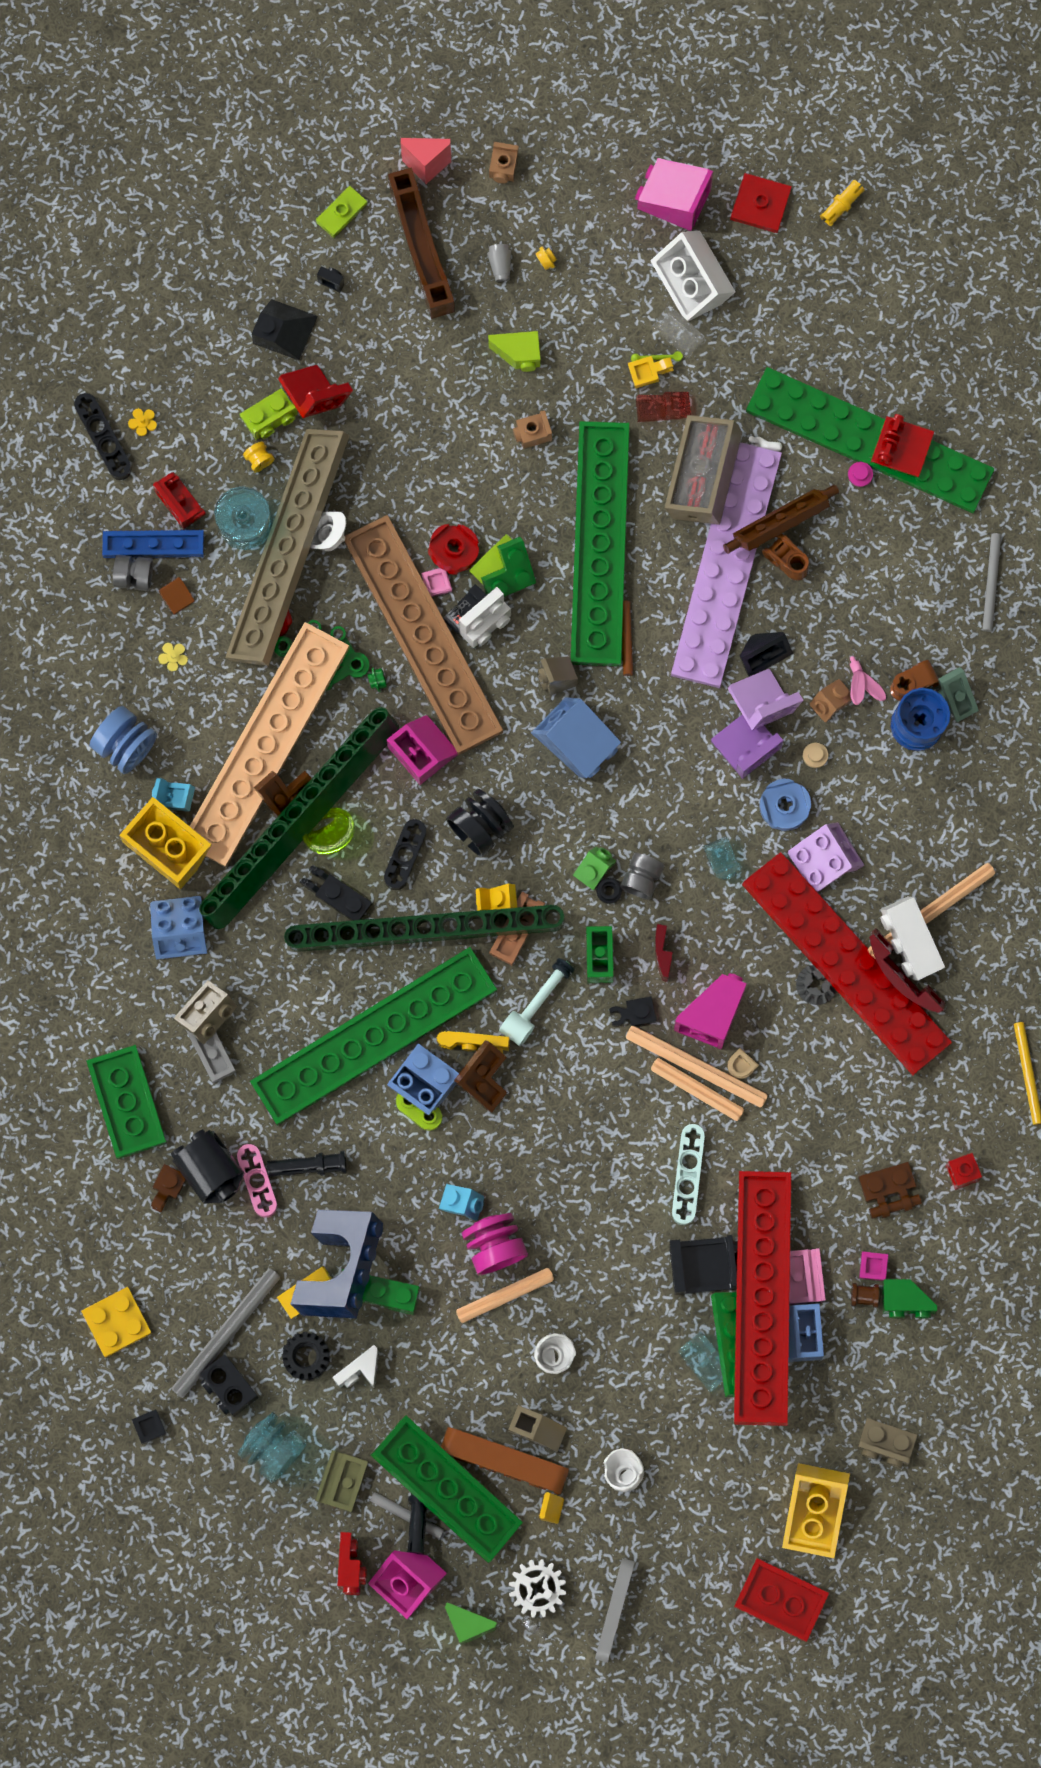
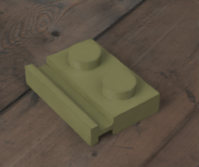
[315,1450,369,1513]

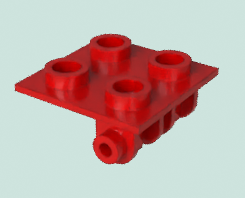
[871,414,934,477]

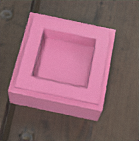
[421,568,452,597]

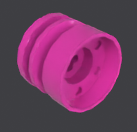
[462,1213,528,1275]

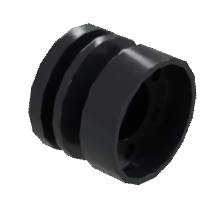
[446,788,514,857]

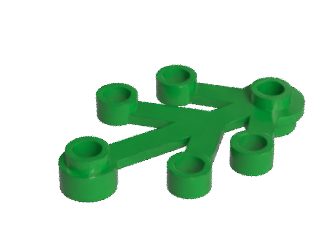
[274,620,370,691]

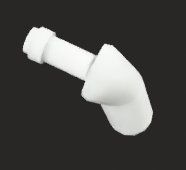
[749,436,782,452]

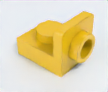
[476,883,517,911]

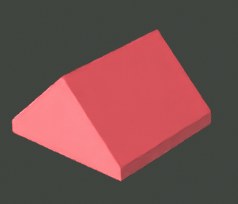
[401,138,451,184]

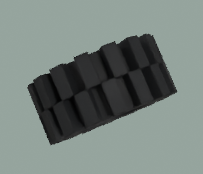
[282,1332,330,1381]

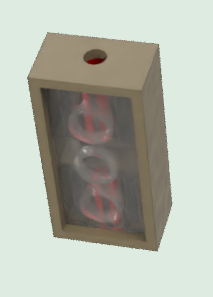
[665,415,742,525]

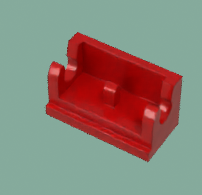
[153,472,206,530]

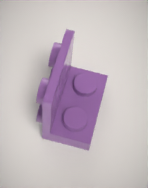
[711,714,783,779]

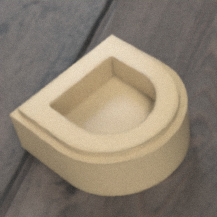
[727,1048,759,1080]

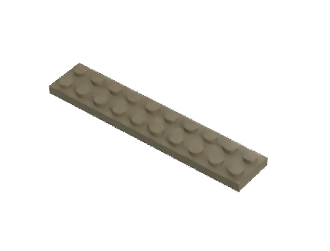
[225,429,349,666]

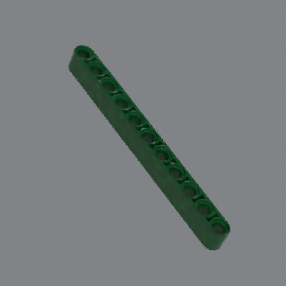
[199,707,399,929]
[284,905,565,952]

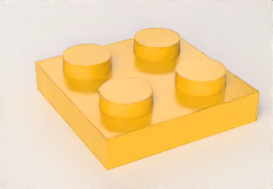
[81,1287,152,1358]

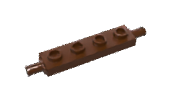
[723,484,839,554]

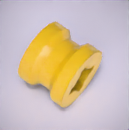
[243,441,275,473]

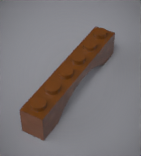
[388,167,455,319]

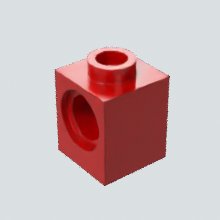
[946,1153,982,1190]

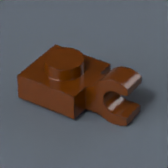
[151,1164,186,1213]

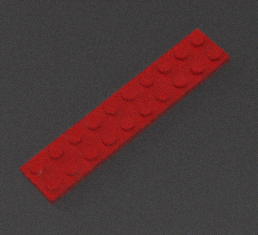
[742,852,952,1076]
[734,1171,791,1426]

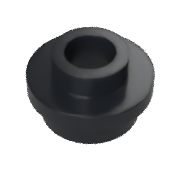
[596,878,622,904]

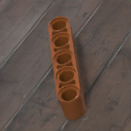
[441,1427,569,1495]

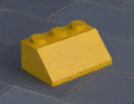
[120,797,212,890]

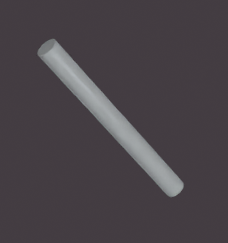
[982,533,1001,632]

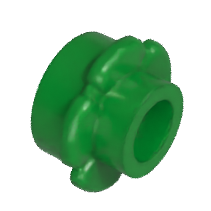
[368,667,387,692]

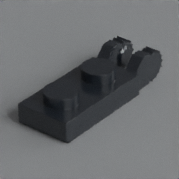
[300,865,372,921]

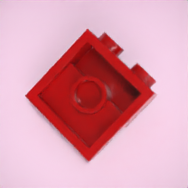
[337,1532,367,1595]

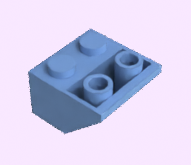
[387,1044,459,1116]
[788,1304,824,1362]

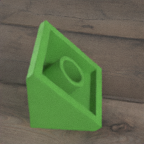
[445,1602,497,1645]

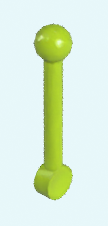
[631,351,683,362]

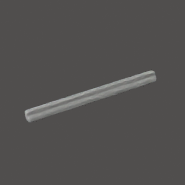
[172,1268,280,1398]

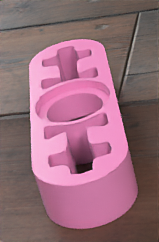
[237,1144,277,1218]

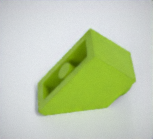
[488,331,540,372]

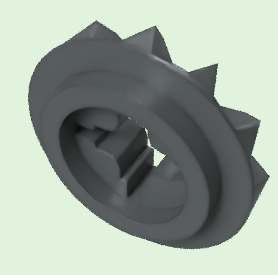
[796,965,836,1005]

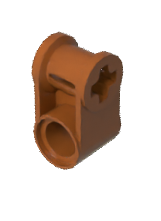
[762,533,809,581]
[890,660,940,701]

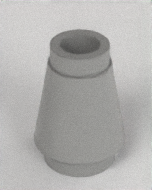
[487,244,511,282]

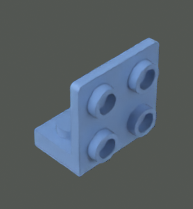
[150,896,207,959]

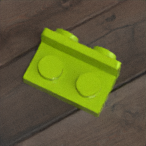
[239,388,298,440]

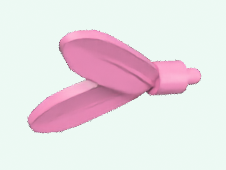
[850,656,886,705]

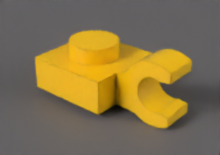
[628,356,674,389]

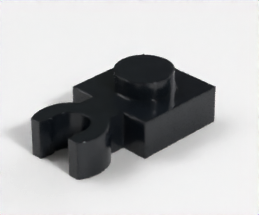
[609,996,656,1027]

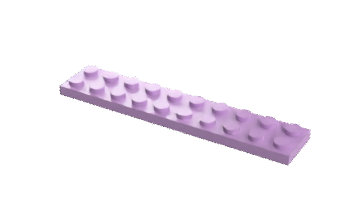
[671,442,782,688]

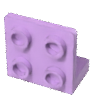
[728,669,803,730]
[788,822,864,893]

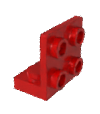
[278,365,353,418]

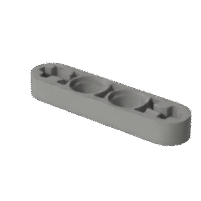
[595,1558,635,1663]

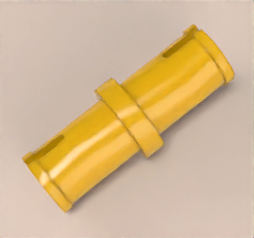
[820,180,865,226]

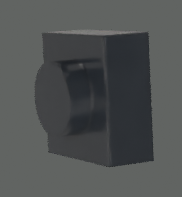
[317,266,344,293]
[132,1409,167,1445]

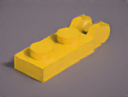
[436,1031,510,1053]

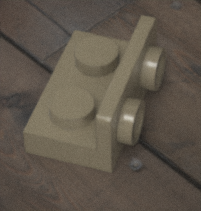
[174,980,237,1044]
[857,1418,917,1468]

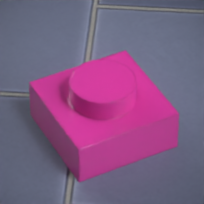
[859,1251,888,1281]

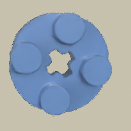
[759,779,811,831]

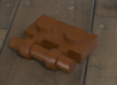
[858,1162,922,1219]

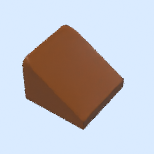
[159,577,195,615]

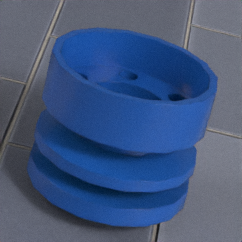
[890,688,950,751]

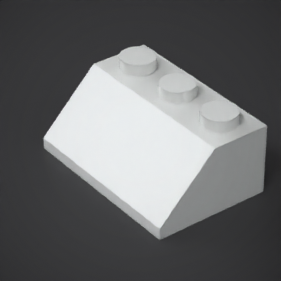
[650,230,735,322]

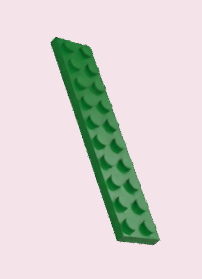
[746,367,995,514]
[571,421,629,667]
[250,947,497,1126]

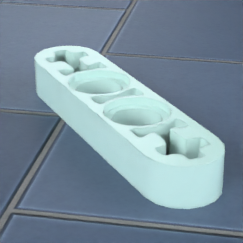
[672,1124,705,1225]

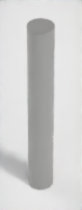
[370,1492,444,1539]

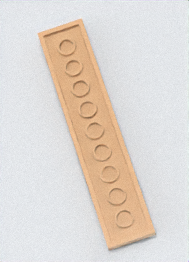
[190,622,350,867]

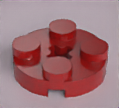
[428,524,479,575]

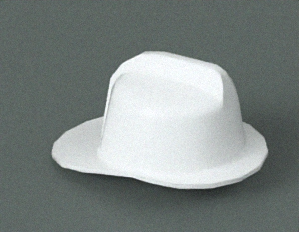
[310,512,346,551]

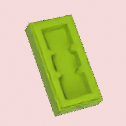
[316,186,368,238]

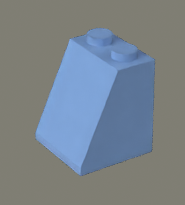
[531,697,621,778]

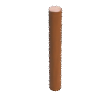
[622,601,633,676]

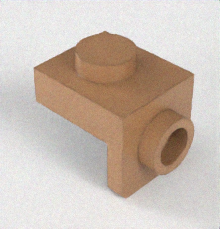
[810,679,852,722]

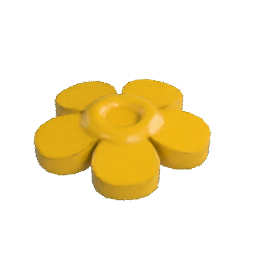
[128,408,157,436]

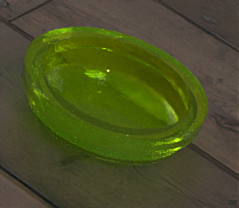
[303,808,355,855]

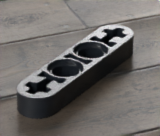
[74,393,132,480]

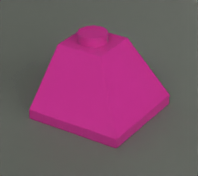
[368,1550,447,1619]

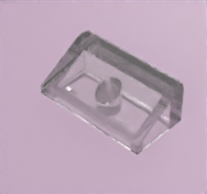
[652,305,705,360]

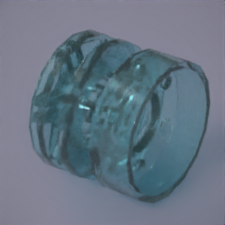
[237,1412,308,1484]

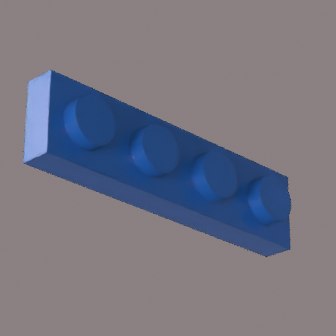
[102,530,204,558]

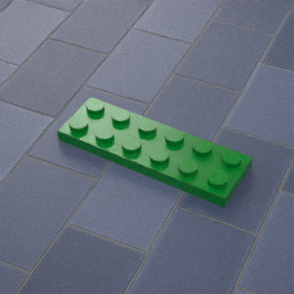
[370,1415,523,1563]

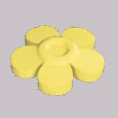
[158,643,188,671]

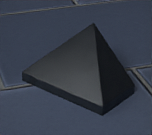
[740,632,793,677]

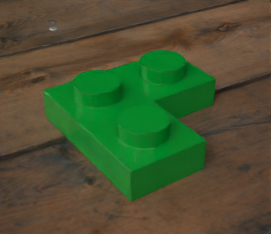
[481,537,536,597]

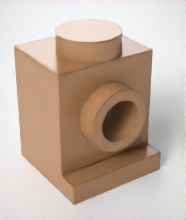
[489,142,519,183]
[513,410,552,449]

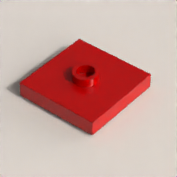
[730,173,792,233]

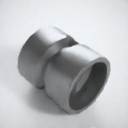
[113,555,153,591]
[620,853,664,900]

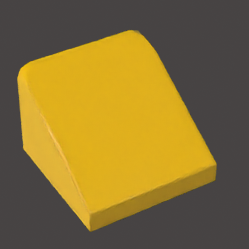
[539,1492,564,1524]

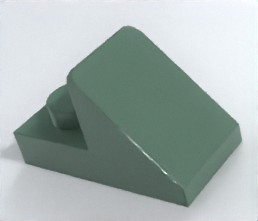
[938,667,979,722]

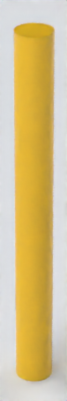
[1014,1022,1041,1125]

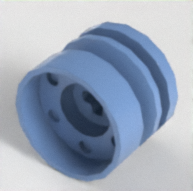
[89,706,157,774]

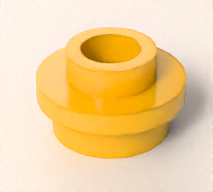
[535,246,557,270]

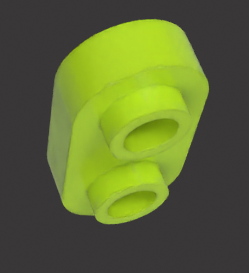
[396,1094,442,1131]

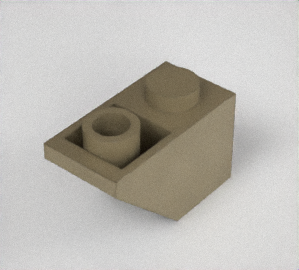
[538,656,578,696]
[508,1405,567,1453]

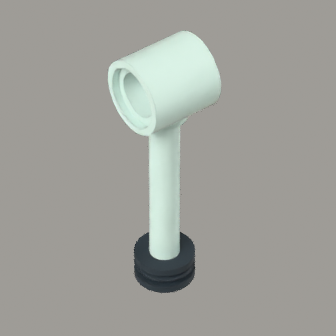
[499,958,574,1046]

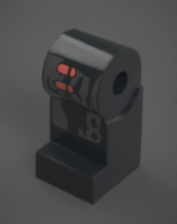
[444,584,487,635]

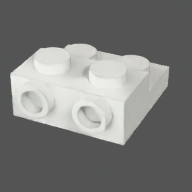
[459,587,511,648]

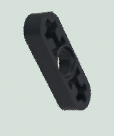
[384,819,426,890]

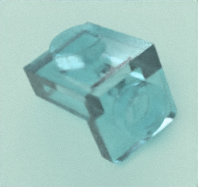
[702,836,742,879]

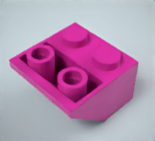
[387,715,458,785]

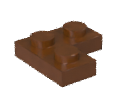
[254,771,312,818]
[454,1040,508,1113]

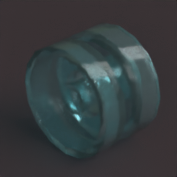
[214,486,273,550]

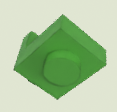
[573,847,616,890]

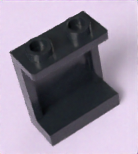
[669,1235,738,1295]

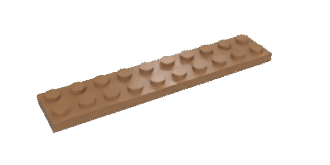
[344,515,503,755]

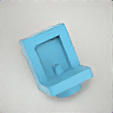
[152,778,195,811]
[439,1184,484,1221]

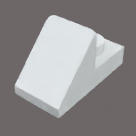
[333,1345,378,1388]

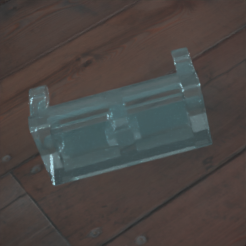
[678,1332,723,1393]

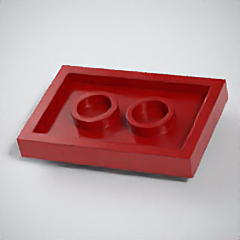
[734,1558,829,1642]

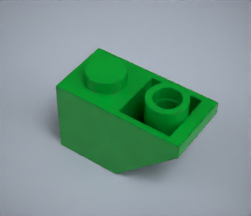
[882,1279,937,1319]

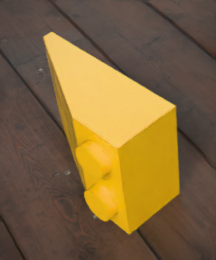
[782,1463,850,1558]

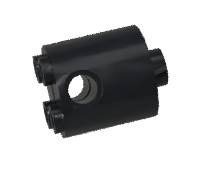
[171,1129,245,1204]

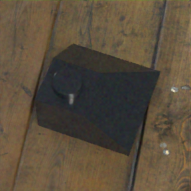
[251,299,318,360]

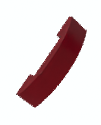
[869,928,946,1013]

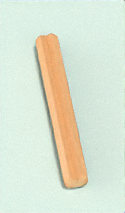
[651,1058,744,1121]
[456,1268,554,1323]

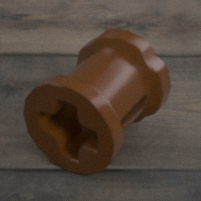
[851,1283,879,1308]

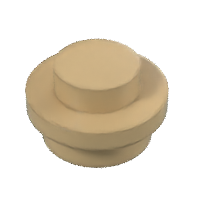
[803,743,828,768]

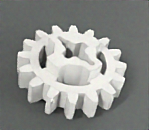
[509,1559,566,1618]

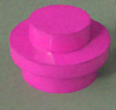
[848,462,873,487]

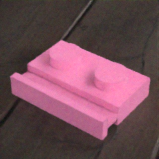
[789,1248,826,1305]

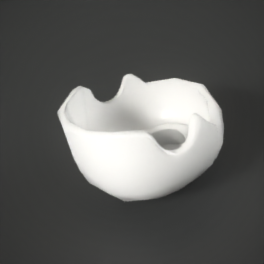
[534,1333,576,1374]
[604,1448,644,1492]

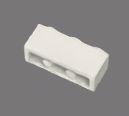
[880,896,945,980]

